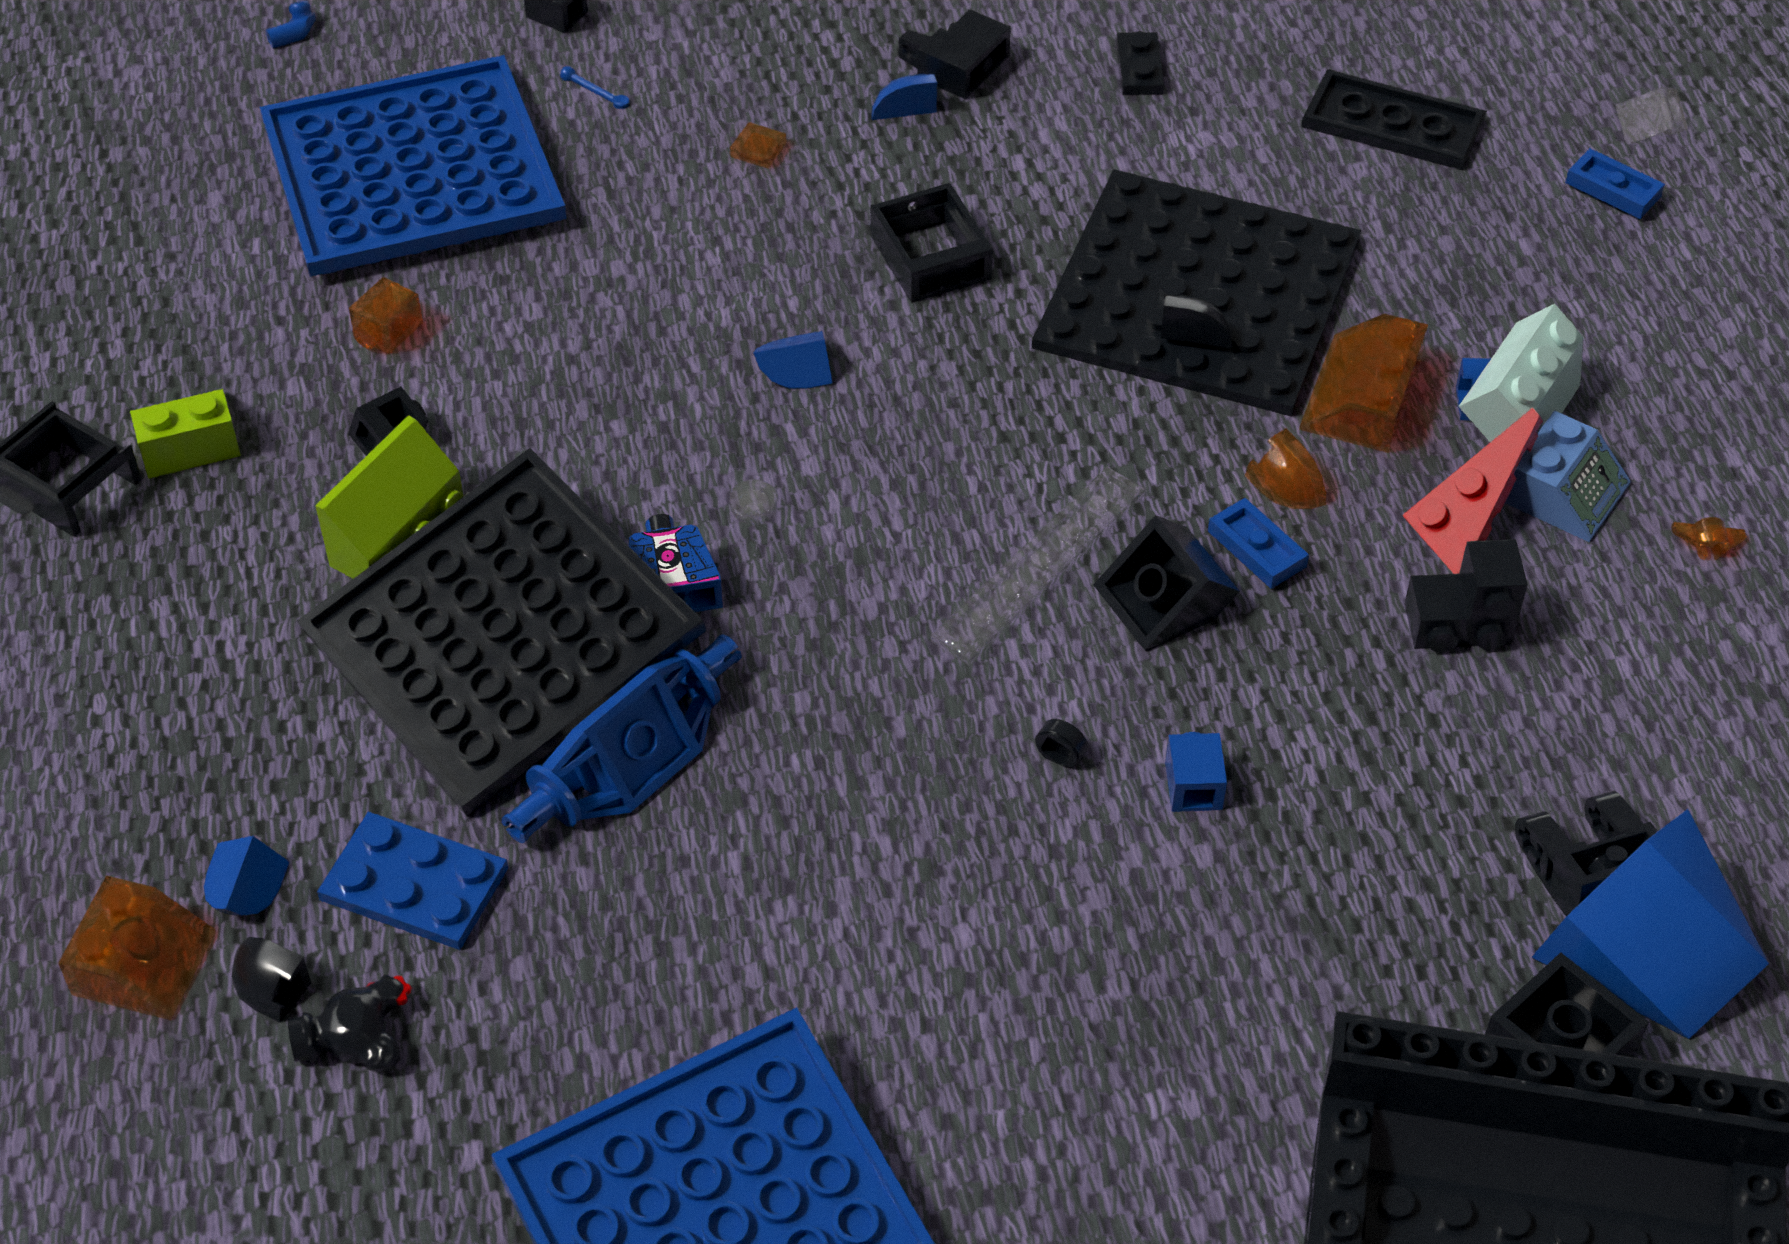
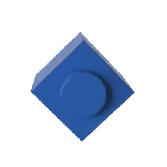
[1165,732,1227,812]

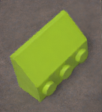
[315,415,464,579]

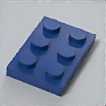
[317,811,508,950]

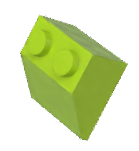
[130,389,241,479]

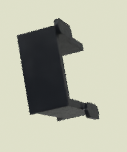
[0,401,145,538]

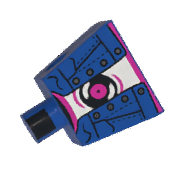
[629,514,723,612]

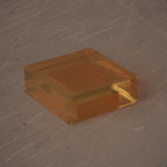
[730,122,787,169]

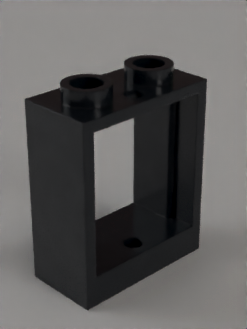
[870,183,993,303]

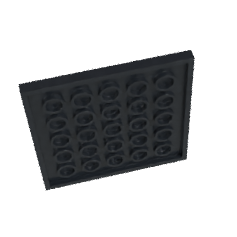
[1032,169,1362,417]
[297,448,707,817]

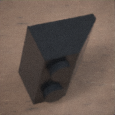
[1093,515,1240,651]

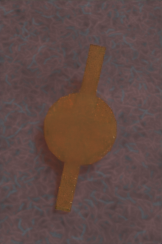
[1671,517,1747,560]

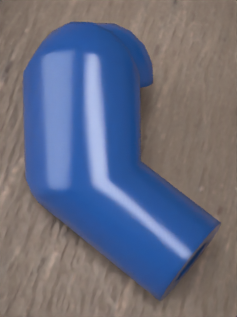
[265,0,316,49]

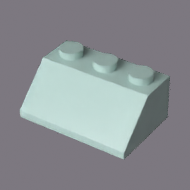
[1459,303,1584,442]

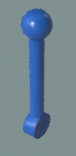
[560,66,630,109]

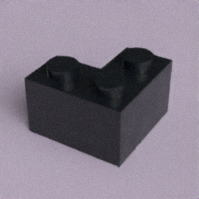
[1404,539,1528,652]

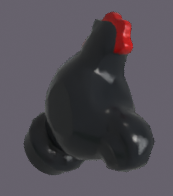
[288,974,412,1073]

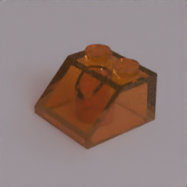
[58,875,216,1020]

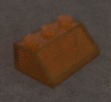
[1299,313,1428,453]

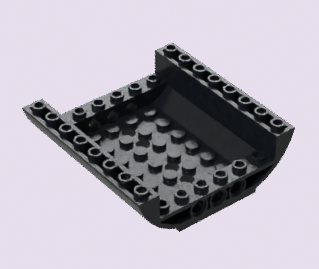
[1303,1011,1789,1244]

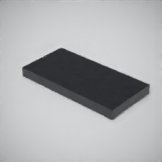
[1301,69,1487,171]

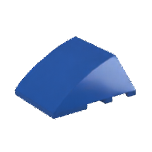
[1532,809,1769,1039]

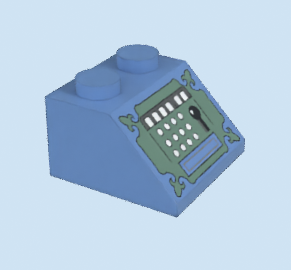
[1505,410,1631,542]

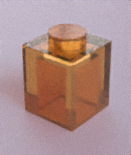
[348,277,423,354]

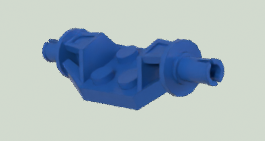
[501,634,742,843]

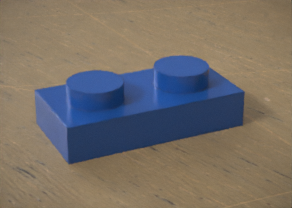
[1565,148,1665,219]
[1208,498,1309,589]

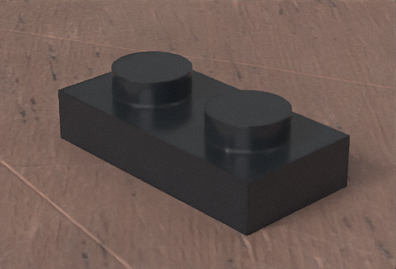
[1116,31,1164,95]

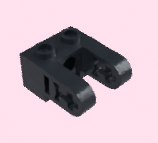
[1515,791,1658,916]

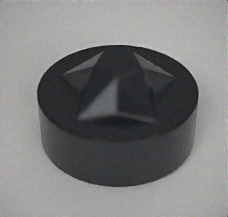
[1035,719,1088,768]

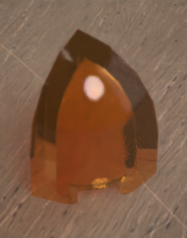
[1245,428,1326,509]

